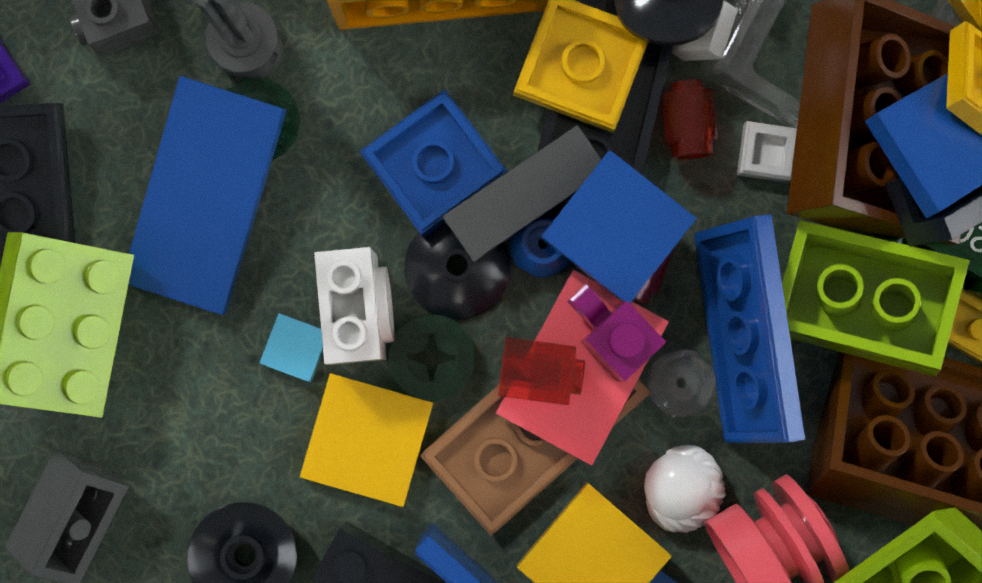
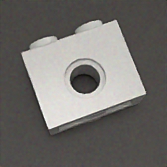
[314,247,395,365]

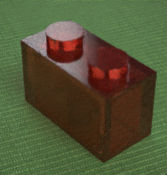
[498,337,585,405]

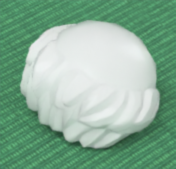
[644,445,726,533]

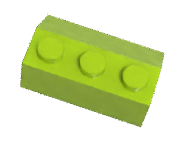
[834,507,982,583]

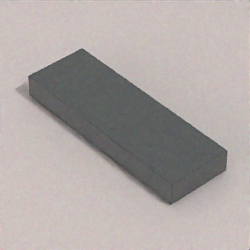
[443,125,601,263]

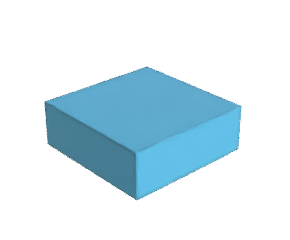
[260,313,323,382]

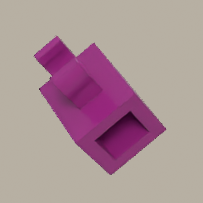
[567,284,666,381]

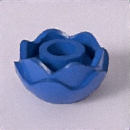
[510,212,571,278]

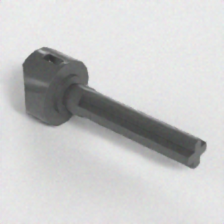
[194,0,283,79]

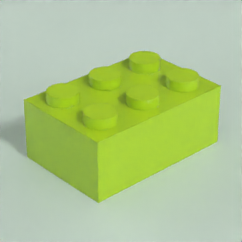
[782,220,970,377]
[0,232,134,418]

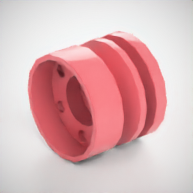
[704,474,849,583]

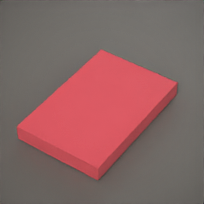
[496,270,669,466]

